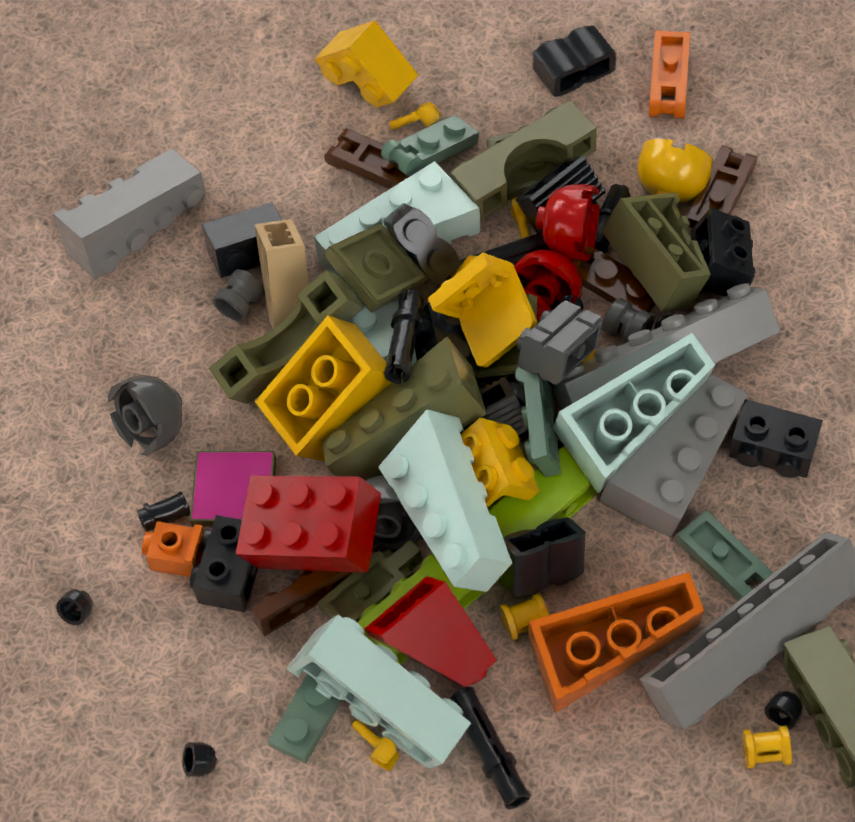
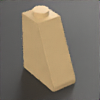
[255,219,308,329]

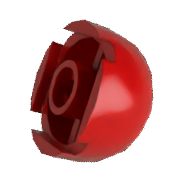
[536,184,600,262]
[514,250,583,309]

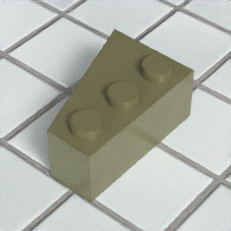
[602,192,711,312]

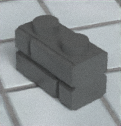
[517,300,603,385]

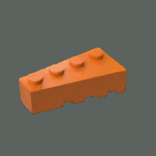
[528,572,704,713]

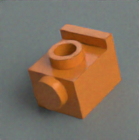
[142,521,204,577]

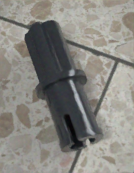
[594,183,631,253]

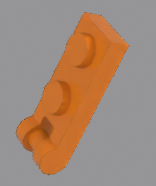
[649,30,690,119]

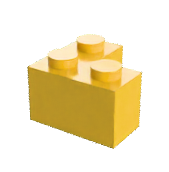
[314,20,419,107]

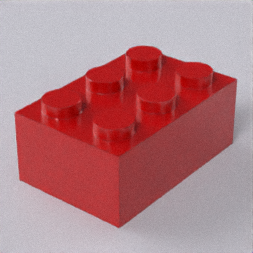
[236,476,381,572]

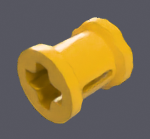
[499,593,549,641]
[742,726,792,769]

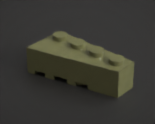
[321,337,487,481]
[783,625,855,789]

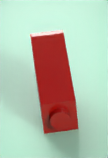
[364,576,497,687]

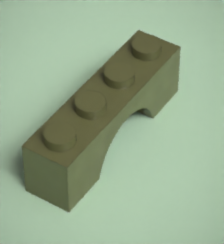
[450,100,597,221]
[208,270,365,404]

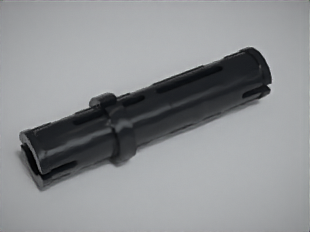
[384,289,424,384]
[451,687,531,810]

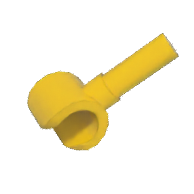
[389,102,441,130]
[511,196,530,239]
[352,719,399,771]

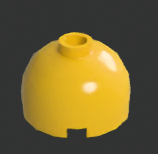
[637,139,713,203]

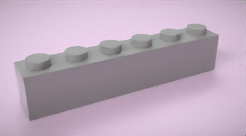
[550,283,780,411]
[639,532,855,729]

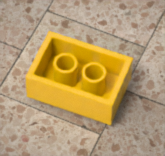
[255,315,391,462]

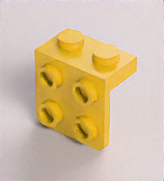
[428,252,537,368]
[460,418,540,507]

